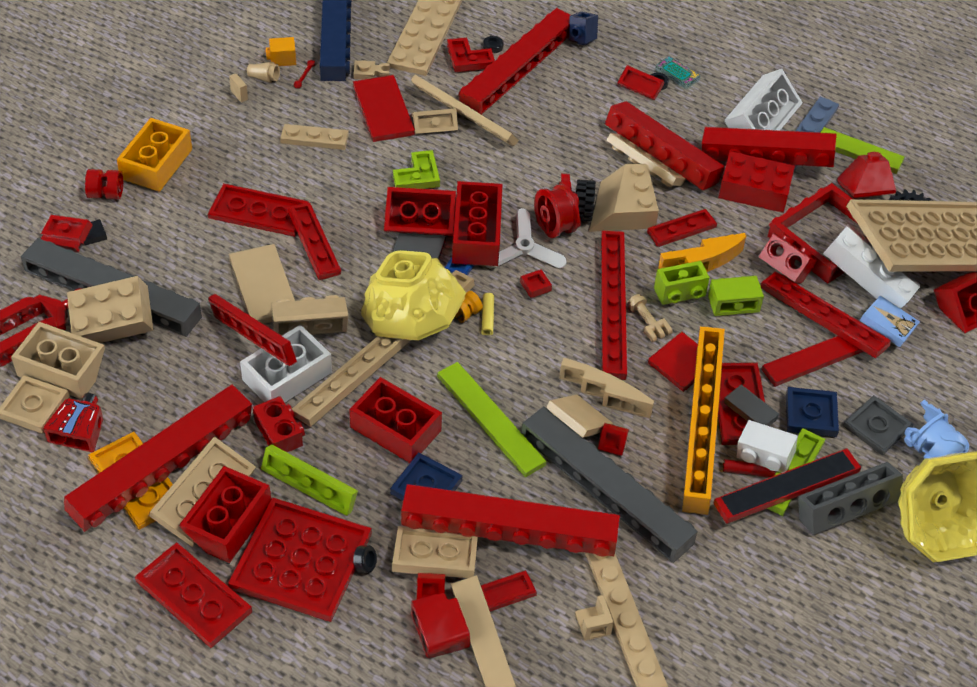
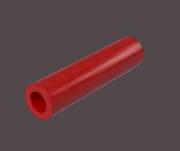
[723,459,776,477]

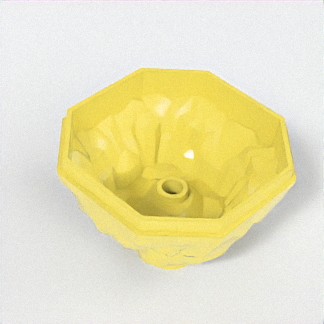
[361,250,466,341]
[898,451,977,563]

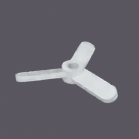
[486,208,567,268]

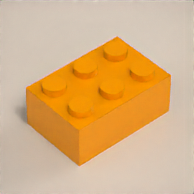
[116,117,192,192]

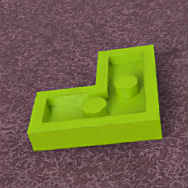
[393,150,440,189]

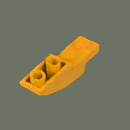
[658,233,746,272]

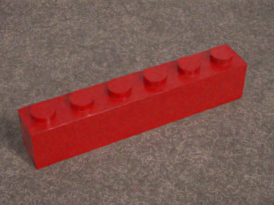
[605,101,725,190]
[702,127,837,167]

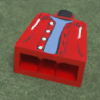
[43,393,103,452]

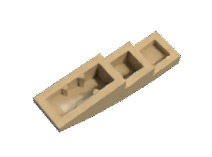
[559,358,654,418]

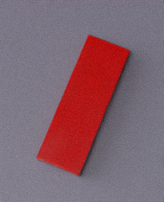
[647,209,717,247]

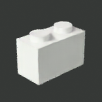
[737,420,798,473]

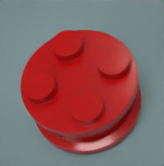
[534,184,581,238]

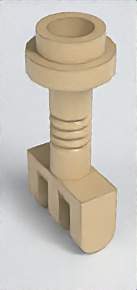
[628,294,673,343]

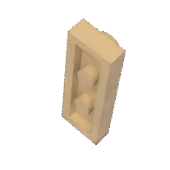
[280,124,349,150]

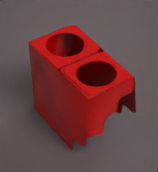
[411,593,470,659]

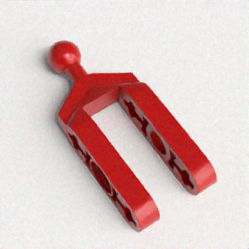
[0,288,83,367]

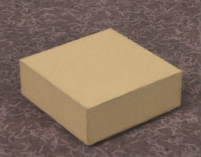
[229,73,248,103]

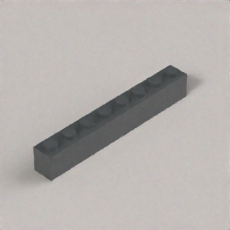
[21,238,202,337]
[522,406,698,563]

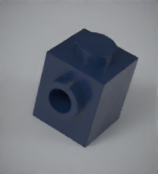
[569,11,598,45]

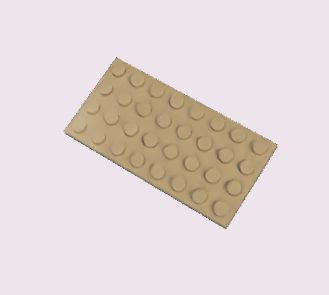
[846,199,977,272]

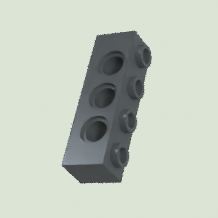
[798,462,903,535]

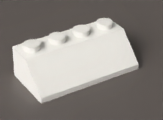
[724,69,803,131]
[823,224,920,309]

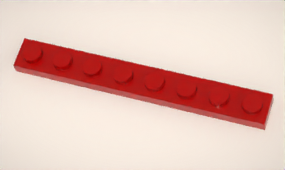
[601,230,627,380]

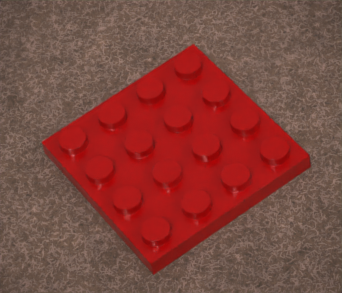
[228,497,372,622]

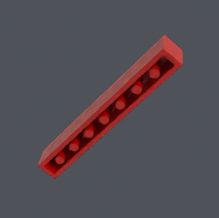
[458,8,571,115]
[64,384,252,532]
[401,484,620,557]

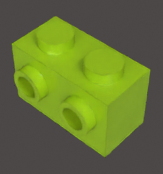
[654,261,710,305]
[708,276,764,316]

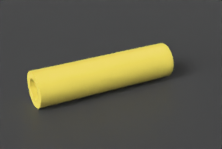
[481,293,494,335]

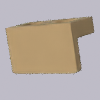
[411,109,458,134]

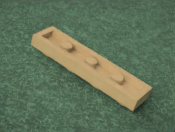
[606,133,685,187]

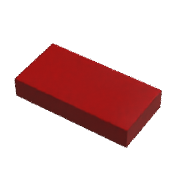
[617,65,664,100]
[481,570,537,612]

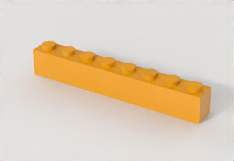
[682,326,725,515]

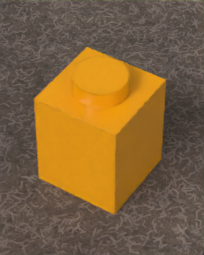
[266,37,296,66]

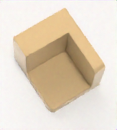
[575,595,613,641]

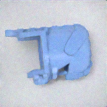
[904,400,969,459]

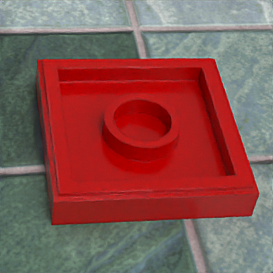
[648,331,698,392]

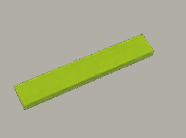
[437,362,546,478]

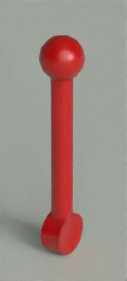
[294,60,315,89]

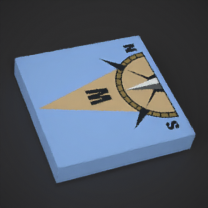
[860,296,920,347]

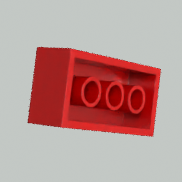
[452,181,503,266]

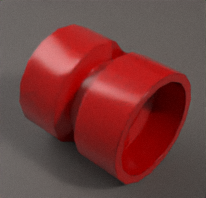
[85,169,124,200]

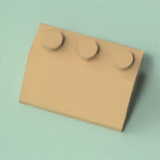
[272,295,348,336]
[11,322,105,399]

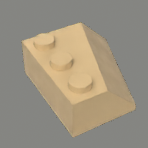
[589,163,659,232]

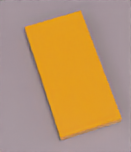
[88,432,173,530]

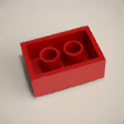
[718,151,795,213]
[349,377,442,463]

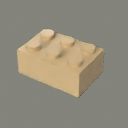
[67,276,154,343]

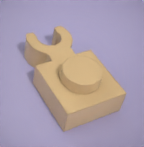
[353,60,390,79]

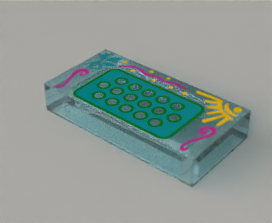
[655,56,701,90]

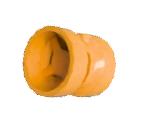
[455,290,483,323]

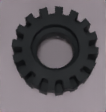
[576,179,596,221]

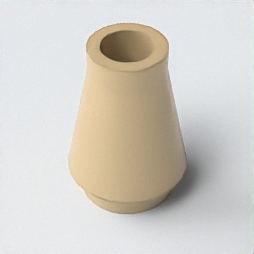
[247,62,280,83]

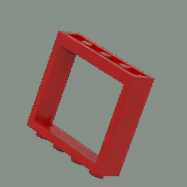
[767,183,869,284]

